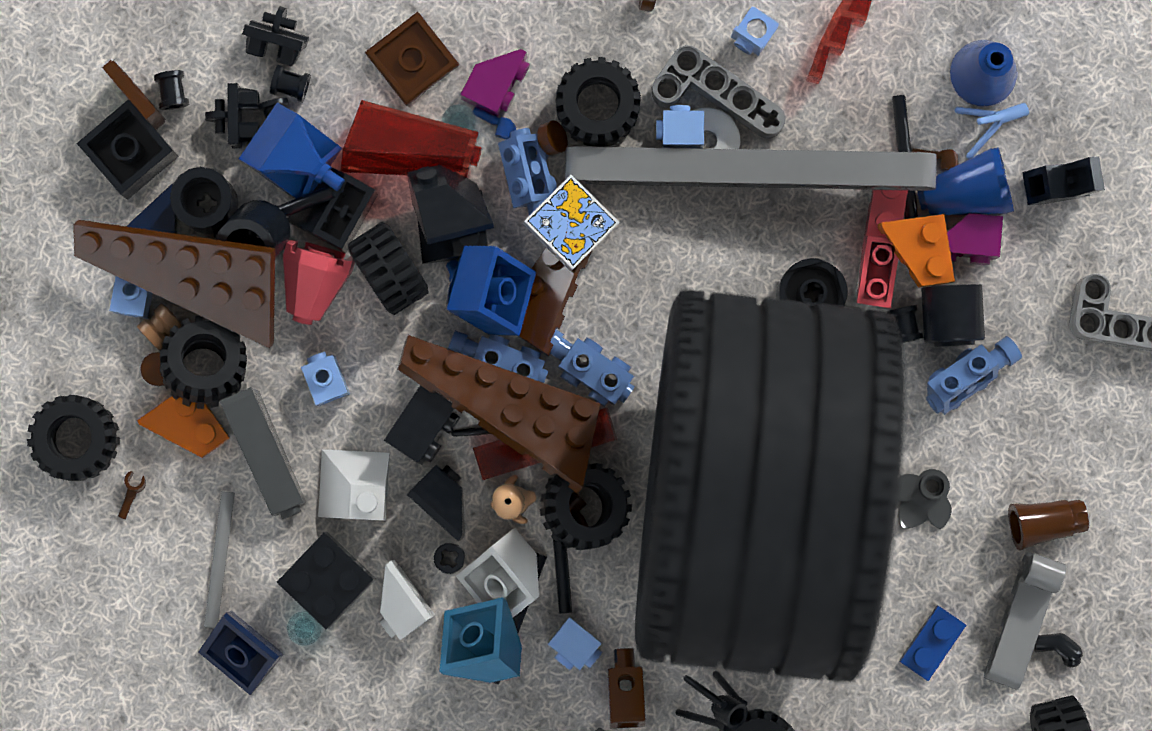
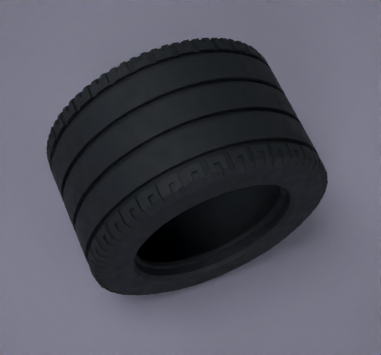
[635,290,905,682]

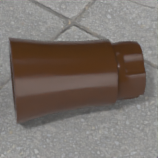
[1008,500,1089,551]

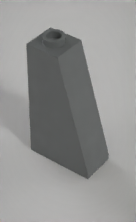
[219,387,306,519]

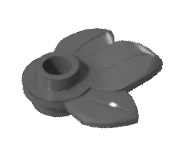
[898,469,952,529]

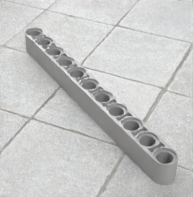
[565,146,937,191]

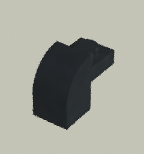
[1022,156,1105,205]

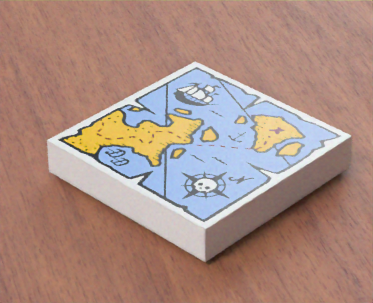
[522,175,619,271]

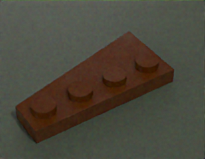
[516,247,592,356]

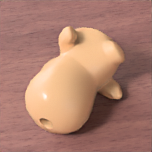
[491,475,536,524]

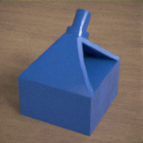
[239,103,345,199]
[446,246,536,336]

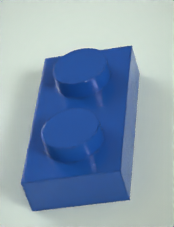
[899,605,967,681]

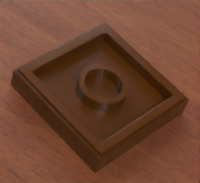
[365,12,459,106]
[102,60,166,129]

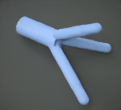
[955,103,1029,159]

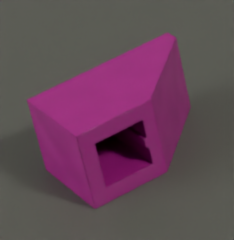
[460,49,530,117]
[947,213,1003,265]

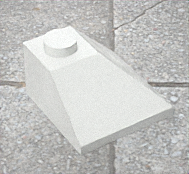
[318,449,390,521]
[456,528,539,618]
[380,560,435,640]

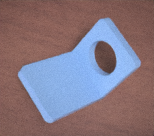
[731,7,779,56]

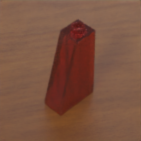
[340,100,482,178]

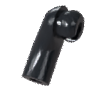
[1034,633,1083,668]

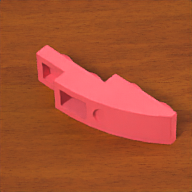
[856,190,908,308]

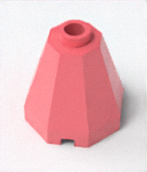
[283,240,355,325]

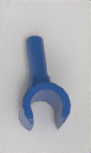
[472,107,516,139]

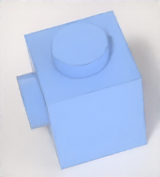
[656,105,704,149]
[109,276,153,319]
[301,352,350,406]
[548,616,602,670]

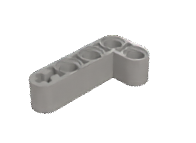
[652,45,786,139]
[1069,274,1152,351]
[984,553,1067,690]

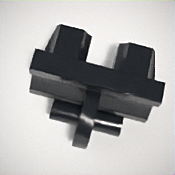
[242,6,309,66]
[205,83,260,149]

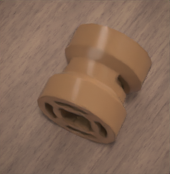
[137,303,181,350]

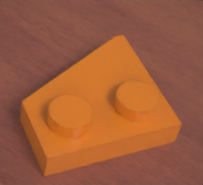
[877,214,955,288]
[137,396,230,458]

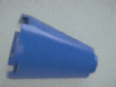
[950,40,1017,107]
[917,147,1014,215]

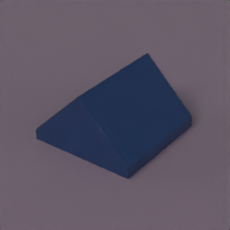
[198,611,284,695]

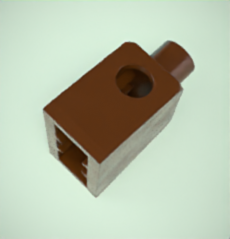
[608,648,646,729]

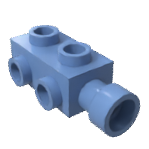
[498,128,557,216]
[538,329,635,407]
[448,330,548,383]
[926,336,1022,415]

